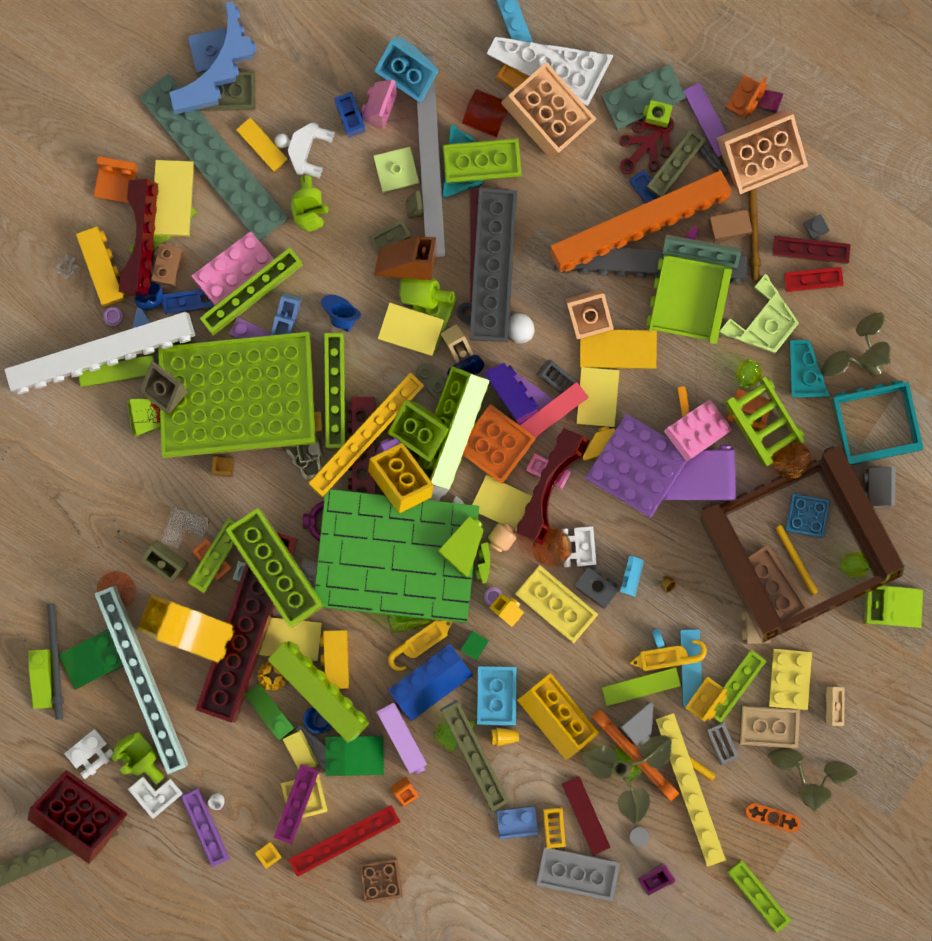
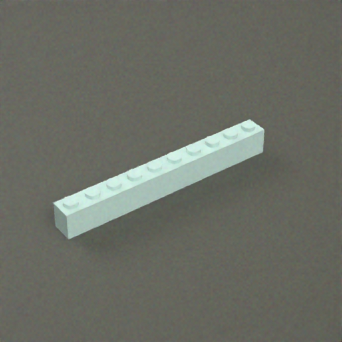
[95,586,189,774]

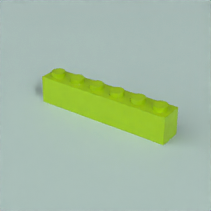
[200,247,303,336]
[324,333,346,450]
[268,641,369,742]

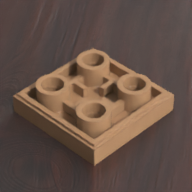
[359,858,403,903]

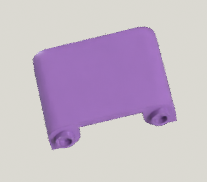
[663,444,736,500]

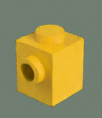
[489,593,524,627]

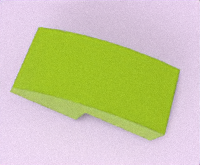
[475,542,490,584]

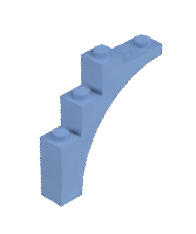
[169,1,257,115]

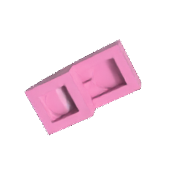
[526,454,571,489]

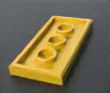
[580,330,657,369]

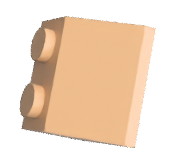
[566,288,614,339]

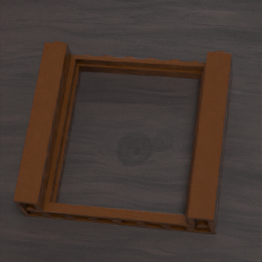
[700,446,905,643]

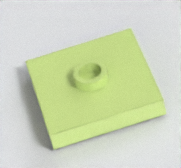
[374,147,419,193]

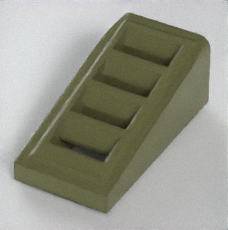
[406,191,423,218]

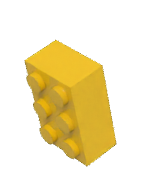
[368,443,434,514]

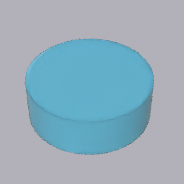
[652,628,665,648]

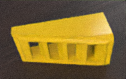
[543,808,566,848]

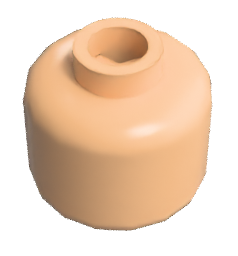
[488,523,517,552]

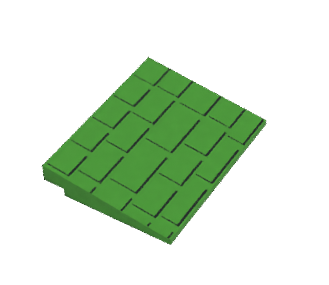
[315,489,479,623]

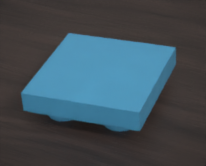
[785,493,830,538]

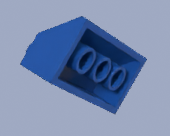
[388,644,473,721]

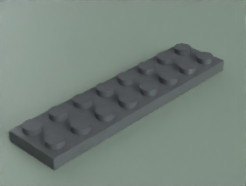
[470,188,517,343]

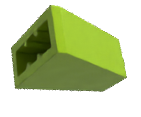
[437,516,484,578]

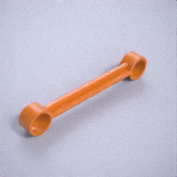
[591,709,679,801]

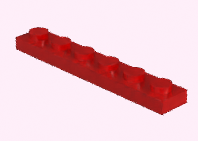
[288,805,401,877]

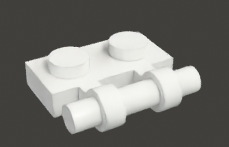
[559,526,596,568]
[64,729,113,779]

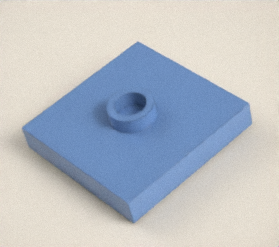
[188,28,226,74]

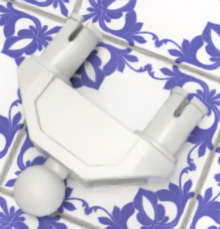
[275,122,335,179]

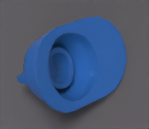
[321,295,361,332]

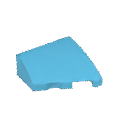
[620,556,644,598]

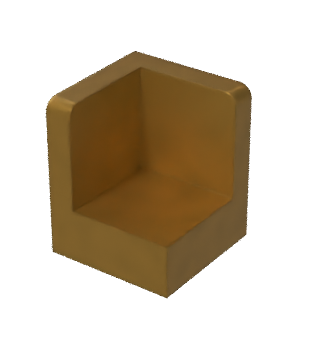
[211,455,234,477]

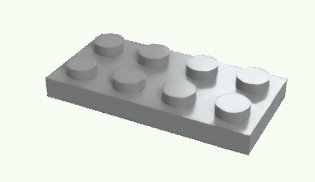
[536,847,620,902]

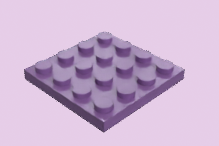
[585,414,686,519]

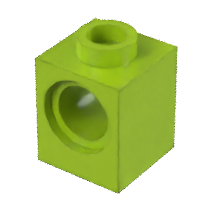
[643,100,673,128]

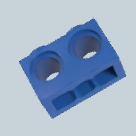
[334,92,366,138]

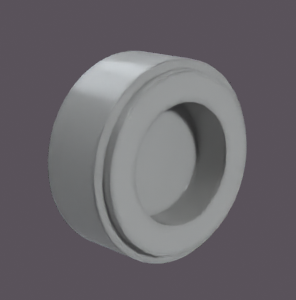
[629,827,649,847]

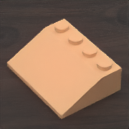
[501,62,596,160]
[717,110,808,194]

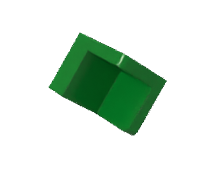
[460,631,489,660]

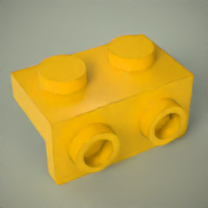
[685,676,727,722]

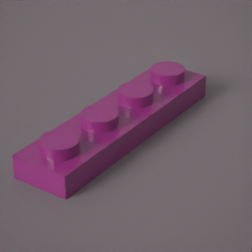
[274,764,320,844]

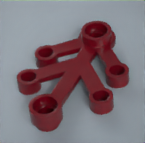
[620,116,674,175]

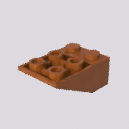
[374,236,437,280]

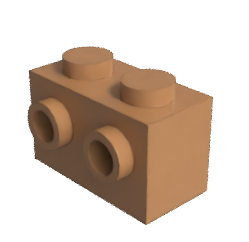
[709,208,752,243]
[150,243,184,288]

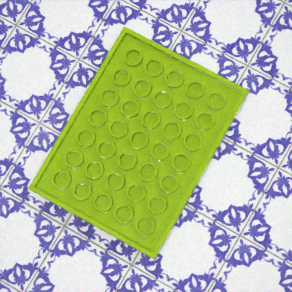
[158,332,316,458]

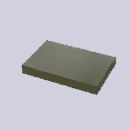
[198,71,256,111]

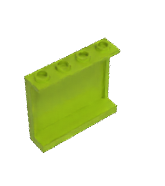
[646,254,732,344]

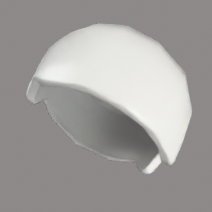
[508,313,535,344]

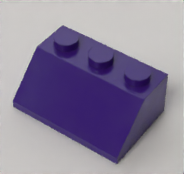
[484,363,538,425]

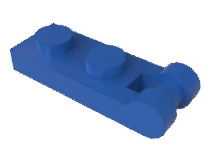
[163,289,214,315]

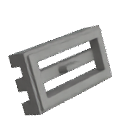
[706,722,739,765]

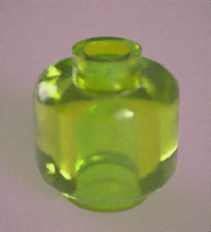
[734,358,763,388]
[841,552,870,578]

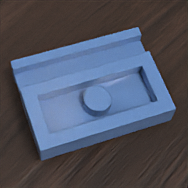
[497,806,538,839]

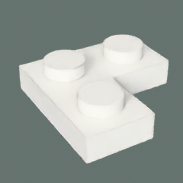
[128,777,183,819]

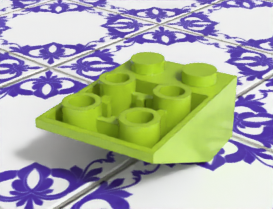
[863,586,923,628]

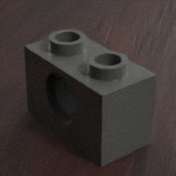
[574,567,619,609]

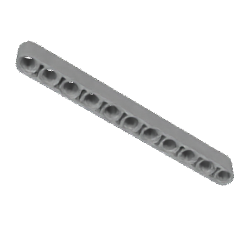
[417,53,445,257]

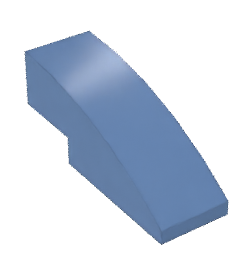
[270,292,302,336]

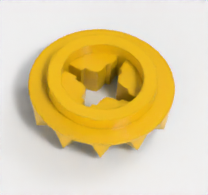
[257,660,287,691]

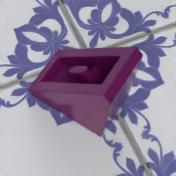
[638,863,675,896]

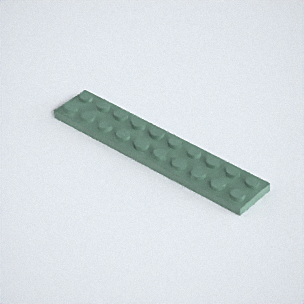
[139,74,289,242]

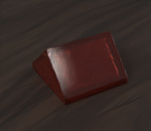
[462,89,508,138]

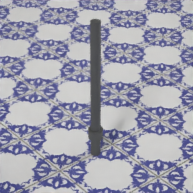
[47,603,64,720]

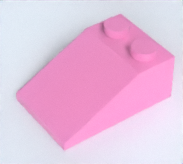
[360,80,397,129]

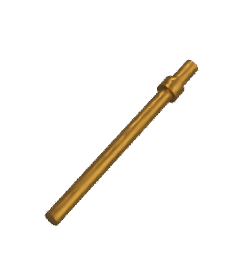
[749,188,761,282]

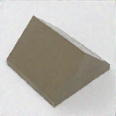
[140,362,187,414]

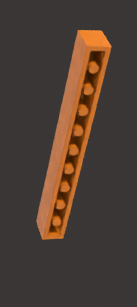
[550,170,731,272]

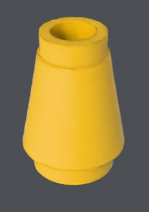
[490,727,519,747]

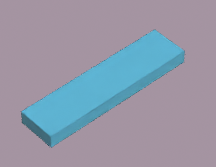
[680,629,702,707]

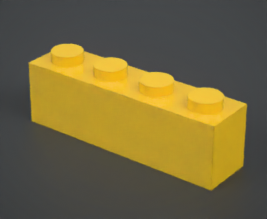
[76,226,125,308]

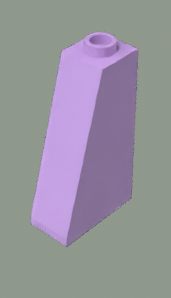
[377,703,427,775]

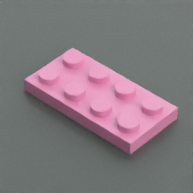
[191,231,274,306]
[664,399,733,462]

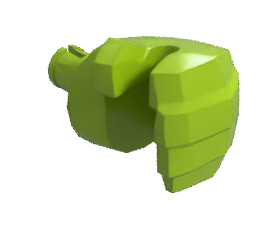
[291,175,329,232]
[399,276,454,309]
[112,732,165,784]

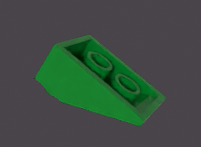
[59,629,124,690]
[325,736,384,776]

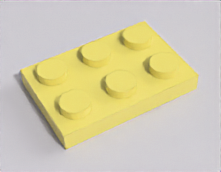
[768,649,812,710]

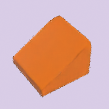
[391,777,419,807]

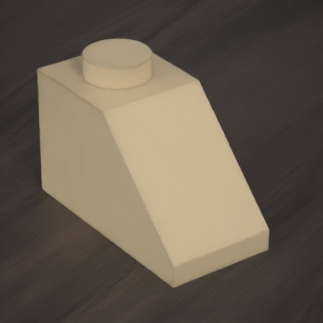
[440,324,478,370]

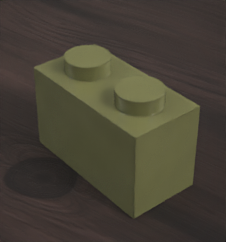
[140,540,188,583]

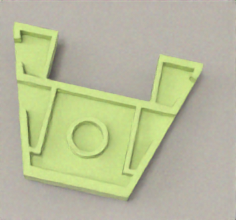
[719,274,799,354]

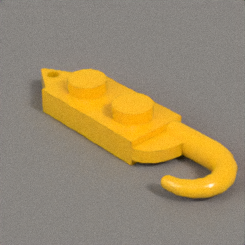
[388,620,452,672]
[630,640,707,671]

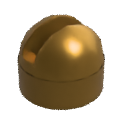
[659,576,677,593]

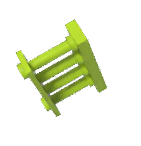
[723,376,805,466]

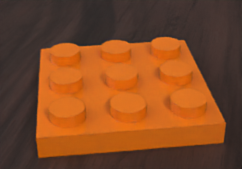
[462,404,536,484]

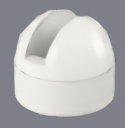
[208,793,225,810]

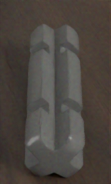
[699,144,729,176]

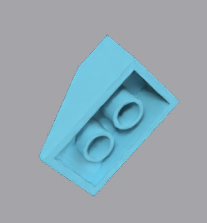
[374,36,439,102]

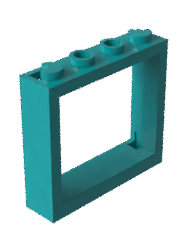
[831,380,924,465]

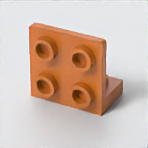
[725,74,768,119]
[94,156,138,204]

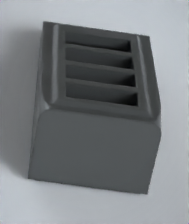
[537,359,579,394]

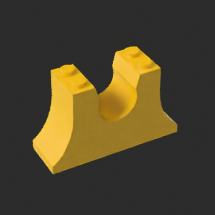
[137,594,233,663]

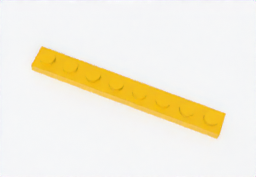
[308,372,424,497]

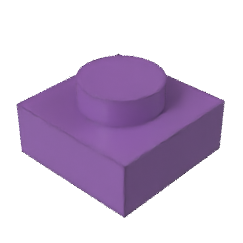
[375,438,400,455]

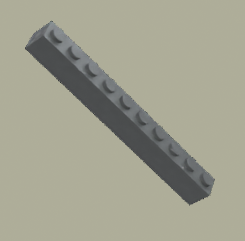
[554,248,747,284]

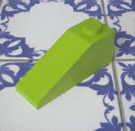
[28,649,53,709]

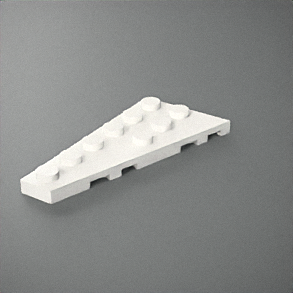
[487,37,614,107]

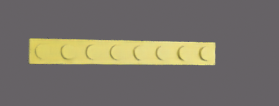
[656,713,726,866]

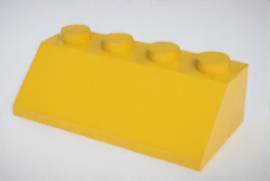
[517,673,599,760]

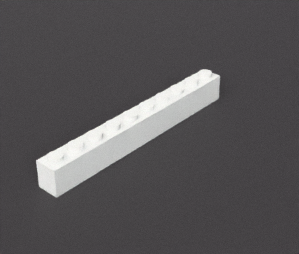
[4,312,195,394]

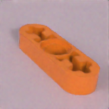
[745,803,801,832]

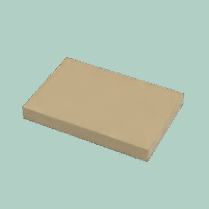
[740,706,800,748]

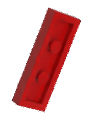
[784,267,844,293]

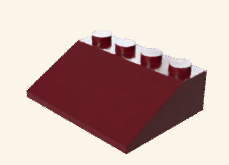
[28,770,128,864]

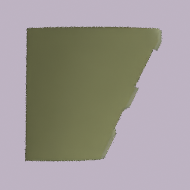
[283,438,326,480]

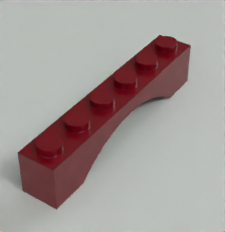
[119,179,158,296]
[516,428,590,545]

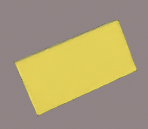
[283,730,319,769]

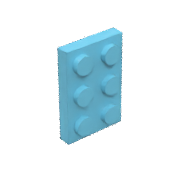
[477,666,517,725]

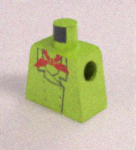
[126,399,161,438]

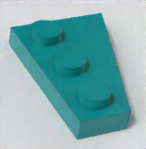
[789,340,830,398]

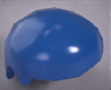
[134,282,163,311]
[303,707,332,734]

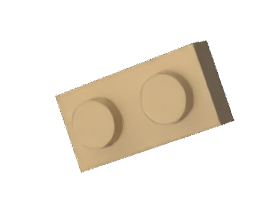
[826,687,845,726]

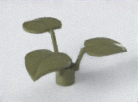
[821,312,891,377]
[582,736,672,823]
[768,748,858,812]

